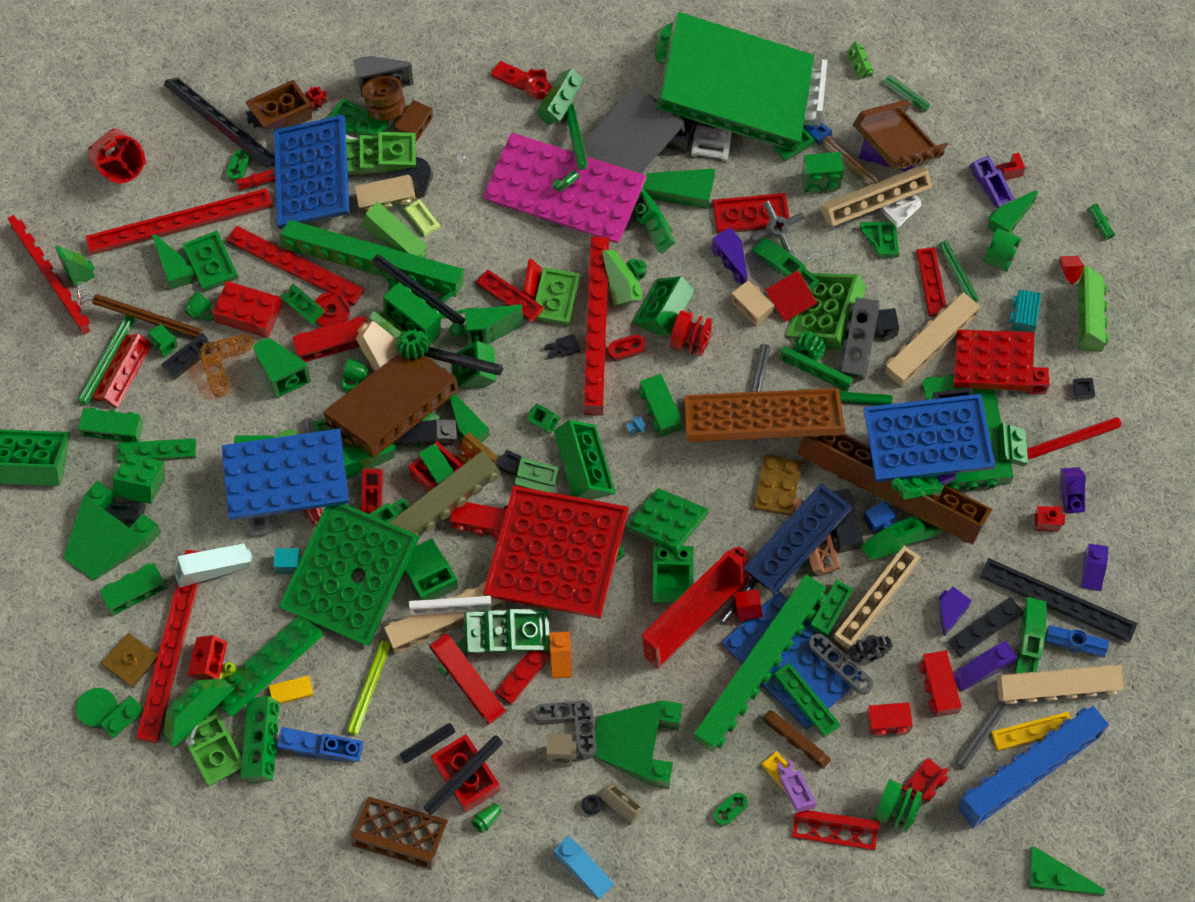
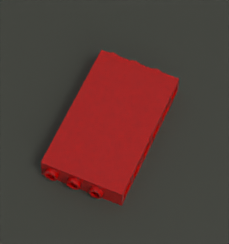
[642,550,743,668]

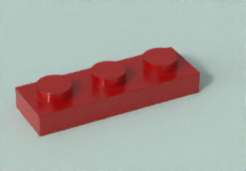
[496,651,549,705]

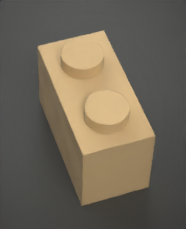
[731,280,774,327]

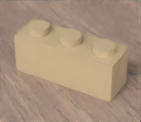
[355,175,416,213]

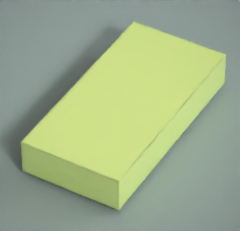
[404,199,440,237]

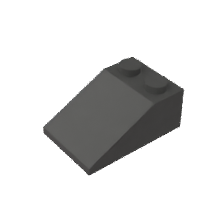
[353,56,414,97]

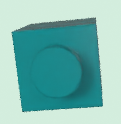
[274,548,303,574]

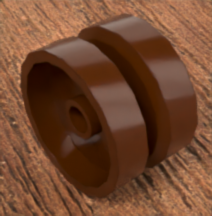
[362,76,406,121]

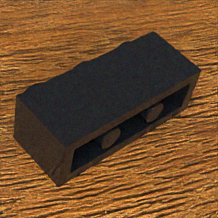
[832,488,864,553]

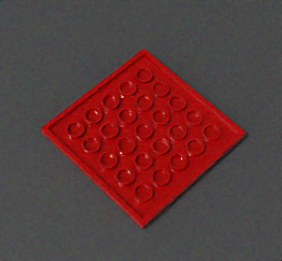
[483,486,629,619]

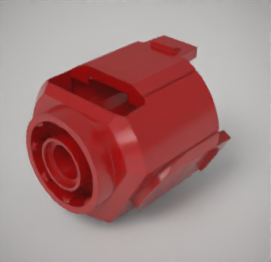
[88,128,146,184]

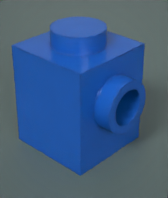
[863,501,896,534]

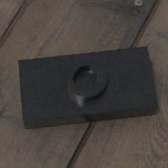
[106,502,146,523]

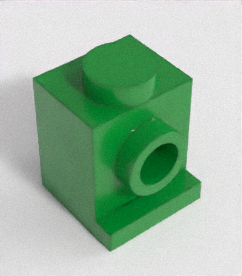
[148,324,178,358]
[526,403,561,434]

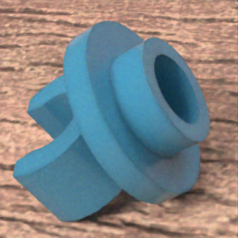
[626,415,646,435]

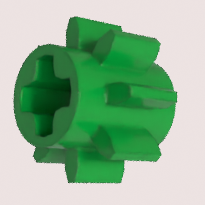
[626,258,647,281]

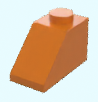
[549,631,572,679]

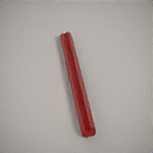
[1027,417,1122,460]

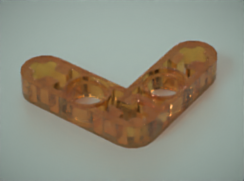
[199,334,254,398]

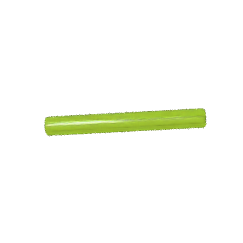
[347,641,391,735]

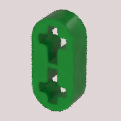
[227,149,250,182]
[713,793,748,827]

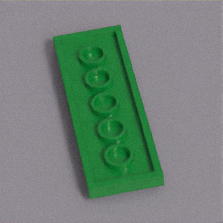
[218,616,324,717]

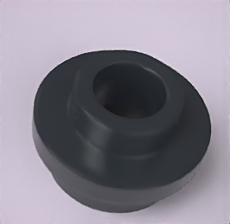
[582,795,602,816]

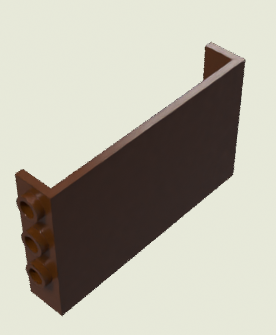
[323,353,459,458]

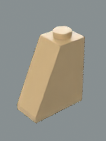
[356,321,399,372]

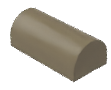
[599,783,644,824]

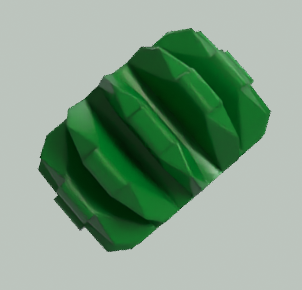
[396,328,429,361]
[792,331,826,361]

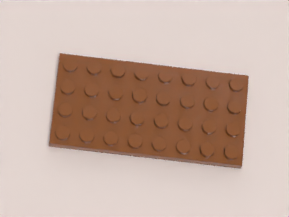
[684,388,845,443]

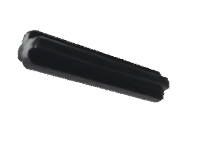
[399,723,455,764]

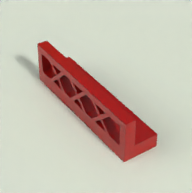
[92,333,152,408]
[792,810,880,851]

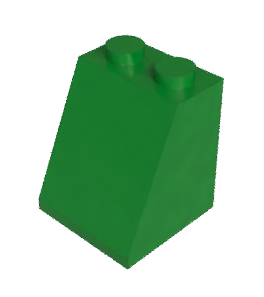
[252,337,311,398]

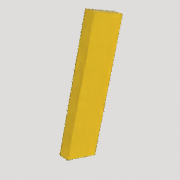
[991,712,1072,752]

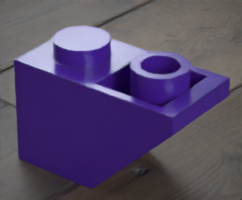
[1060,467,1086,513]

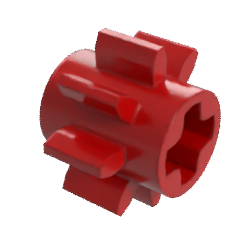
[305,86,327,109]

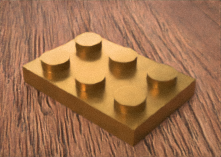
[754,454,802,516]

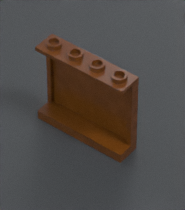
[852,99,948,171]

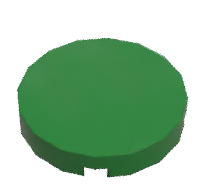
[76,688,118,728]

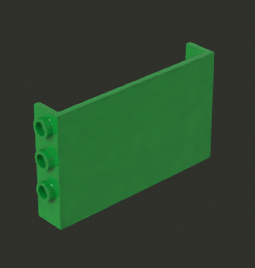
[920,374,1014,491]

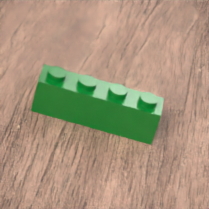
[554,420,616,500]

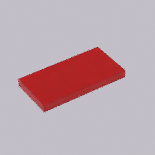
[712,193,791,234]

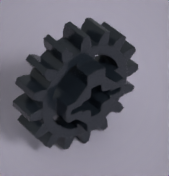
[848,635,893,663]

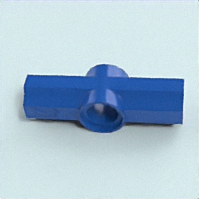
[1045,625,1109,658]

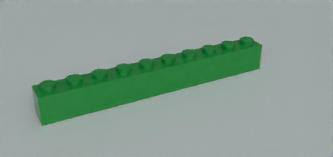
[280,220,464,297]
[693,575,827,753]

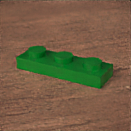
[809,579,854,637]

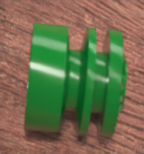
[873,779,922,833]

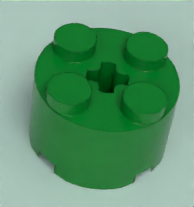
[983,228,1022,272]

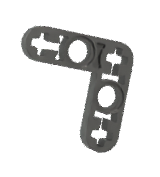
[533,700,596,759]

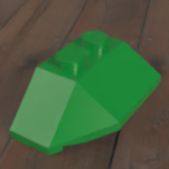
[164,678,234,748]

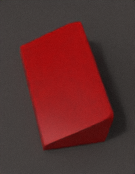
[523,258,542,301]

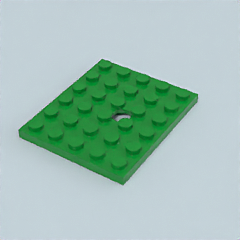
[279,504,419,647]

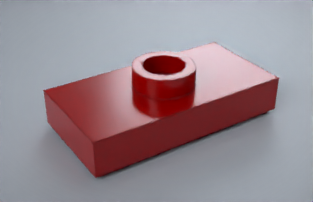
[491,61,527,91]

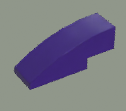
[969,155,1015,208]

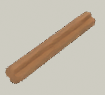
[822,136,879,185]

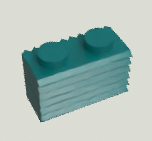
[1009,289,1041,332]

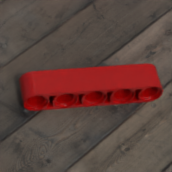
[429,633,506,725]

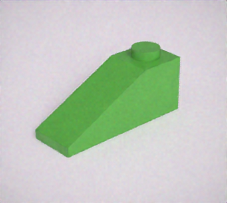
[602,250,643,306]

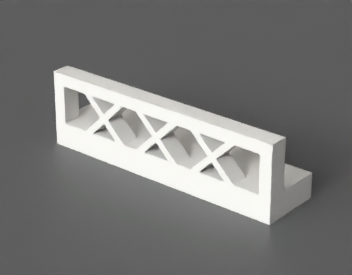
[804,59,828,127]

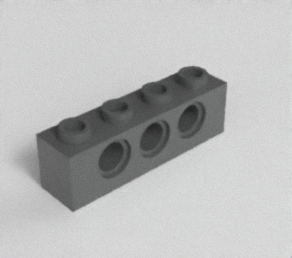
[839,297,880,379]

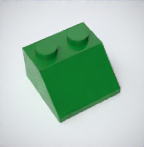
[452,341,497,389]

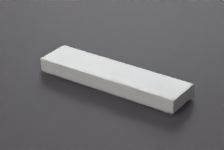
[409,596,492,615]

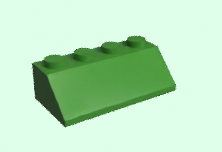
[1077,266,1108,352]

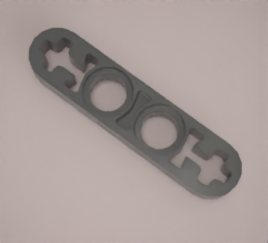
[809,634,873,695]

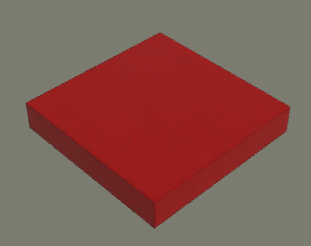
[765,270,817,322]

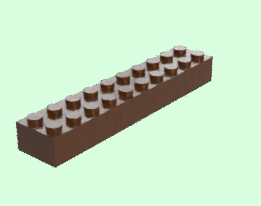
[797,434,992,545]

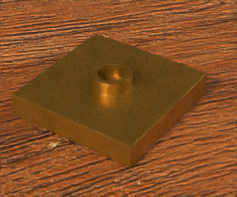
[102,633,158,688]

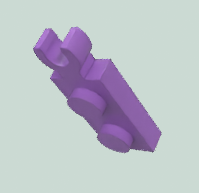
[777,760,816,813]

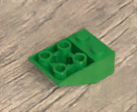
[404,538,458,600]

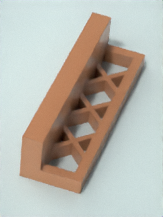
[793,497,841,576]

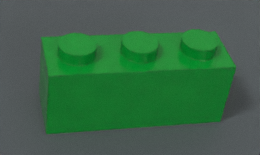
[536,68,584,125]
[637,374,683,437]
[78,407,143,442]
[99,563,167,616]

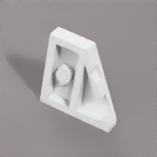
[880,194,921,227]

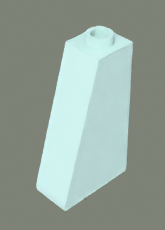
[173,544,252,588]

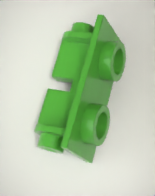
[847,41,874,80]

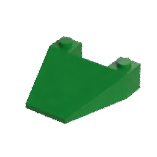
[63,480,161,581]
[593,700,683,789]

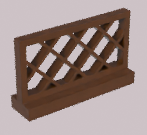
[351,797,448,870]

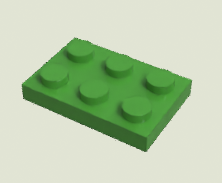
[535,267,581,326]

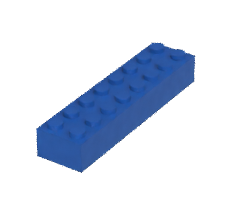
[958,706,1109,829]

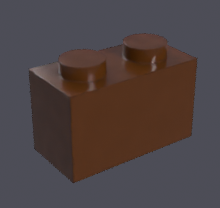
[394,100,433,144]

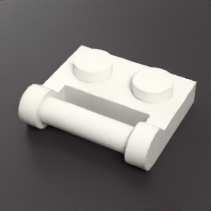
[691,125,732,162]

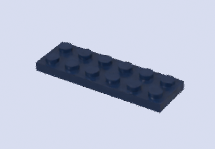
[744,483,852,595]

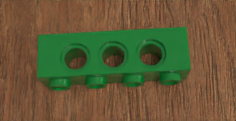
[241,696,280,783]

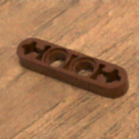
[762,710,831,769]

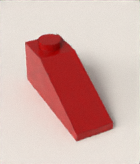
[361,468,384,514]

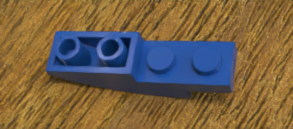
[277,727,364,762]

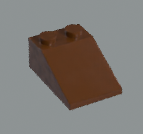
[245,80,312,129]

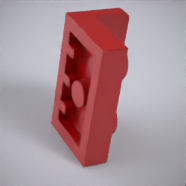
[902,758,949,805]

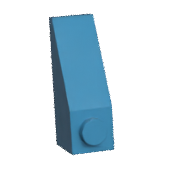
[554,836,614,900]

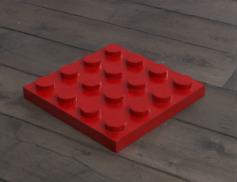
[954,329,1035,391]

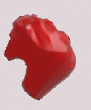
[523,68,552,100]

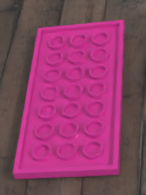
[483,132,646,244]

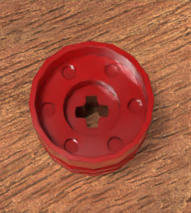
[670,309,713,357]

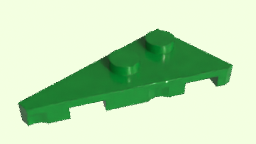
[1029,846,1105,896]

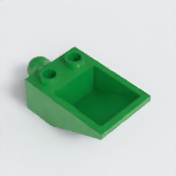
[449,304,523,346]
[653,545,694,604]

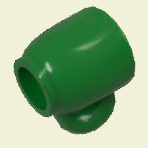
[183,291,214,321]
[340,358,369,392]

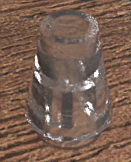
[75,282,95,310]

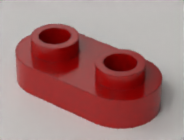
[608,335,645,360]

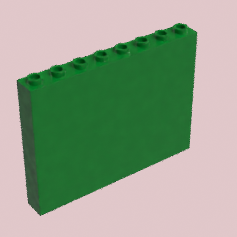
[656,12,814,152]

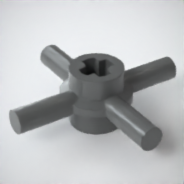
[751,201,805,253]

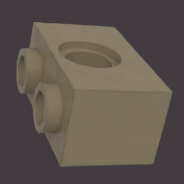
[547,734,576,766]

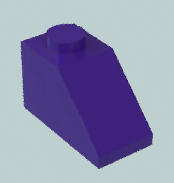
[1081,543,1109,591]
[938,586,972,636]

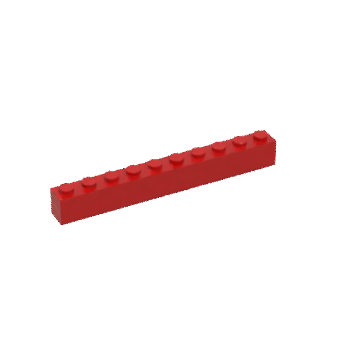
[584,237,610,415]

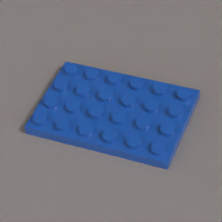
[274,115,350,229]
[863,394,995,483]
[221,429,349,521]
[722,591,860,730]

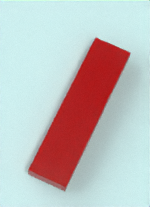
[916,247,947,317]
[475,269,544,323]

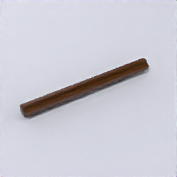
[92,294,202,338]

